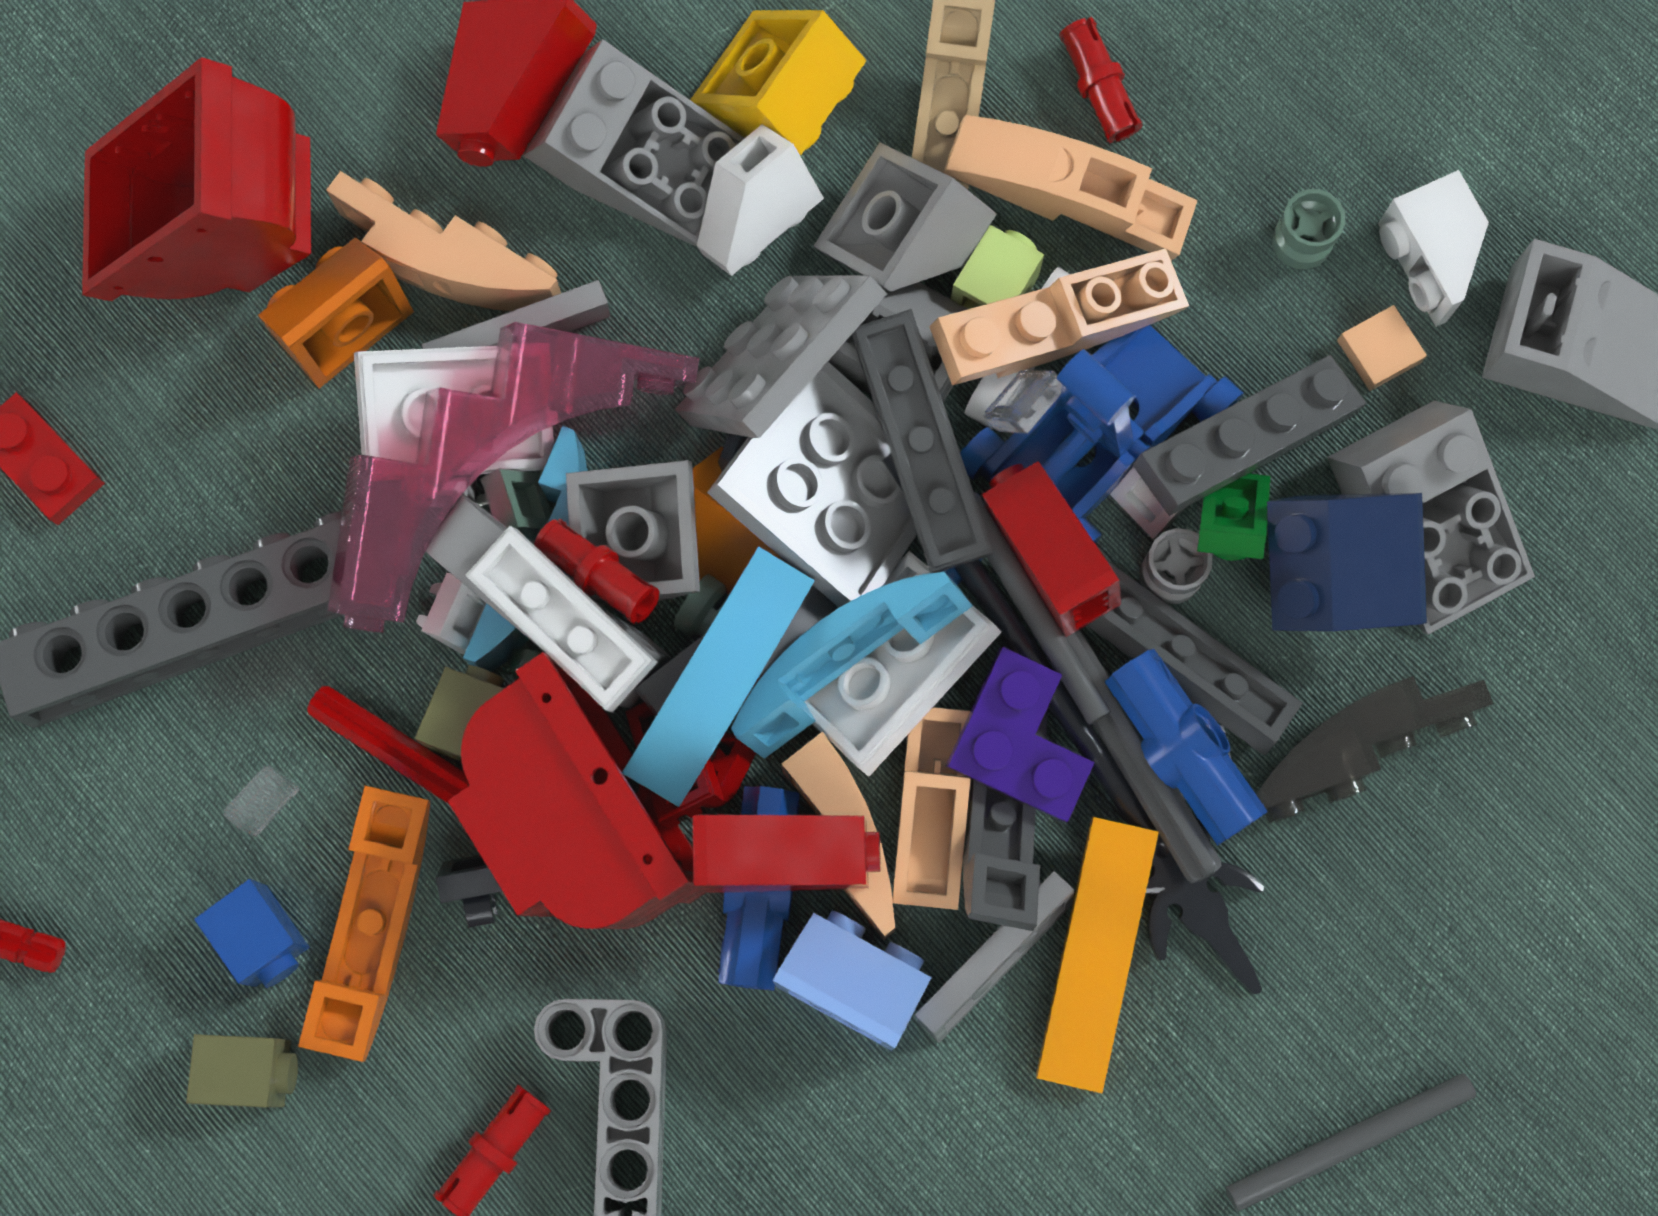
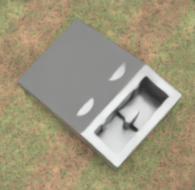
[524,39,745,246]
[1482,239,1658,430]
[1327,401,1535,635]

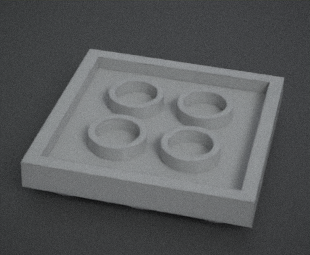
[675,275,887,439]
[707,362,917,608]

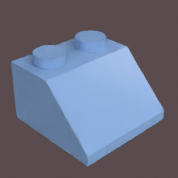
[773,910,931,1051]

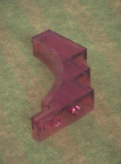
[327,322,699,633]

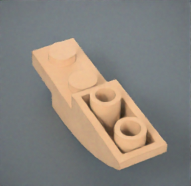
[943,115,1198,261]
[326,171,561,311]
[929,248,1189,386]

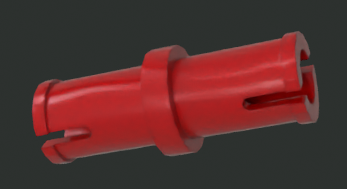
[1059,17,1143,143]
[534,519,660,624]
[433,1085,552,1216]

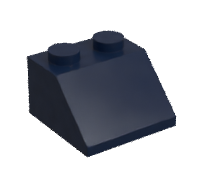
[1267,493,1427,631]

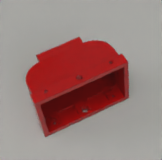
[82,57,311,302]
[448,652,707,929]

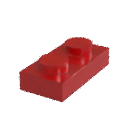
[0,392,105,526]

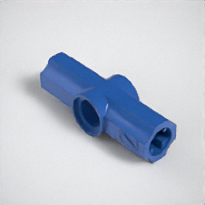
[1104,649,1268,846]
[718,786,800,991]

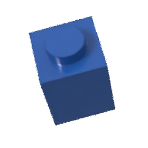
[194,879,310,988]

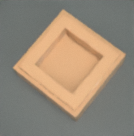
[1337,305,1427,391]

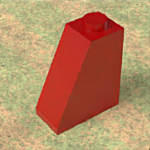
[436,0,597,167]
[982,461,1121,637]
[693,815,881,893]

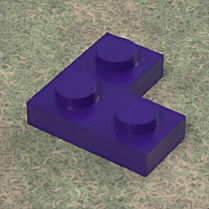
[945,647,1095,822]

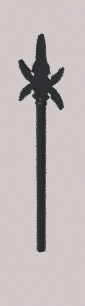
[882,454,1264,994]

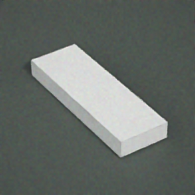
[465,526,657,712]

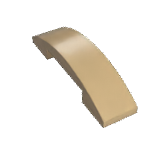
[912,0,995,190]

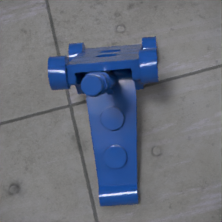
[941,325,1244,585]

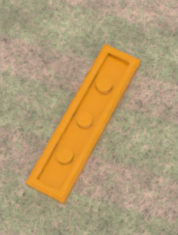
[1036,817,1159,1094]

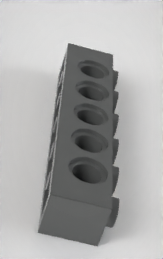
[0,511,396,728]

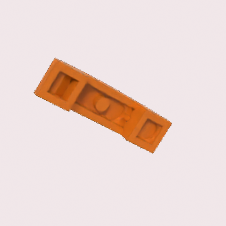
[298,785,431,1062]

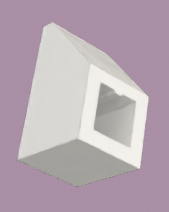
[697,124,824,276]
[1378,170,1489,327]

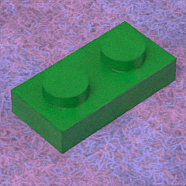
[1197,473,1271,561]

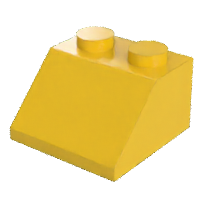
[690,10,867,155]

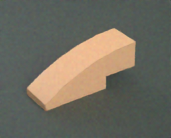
[892,707,971,910]
[782,731,895,941]

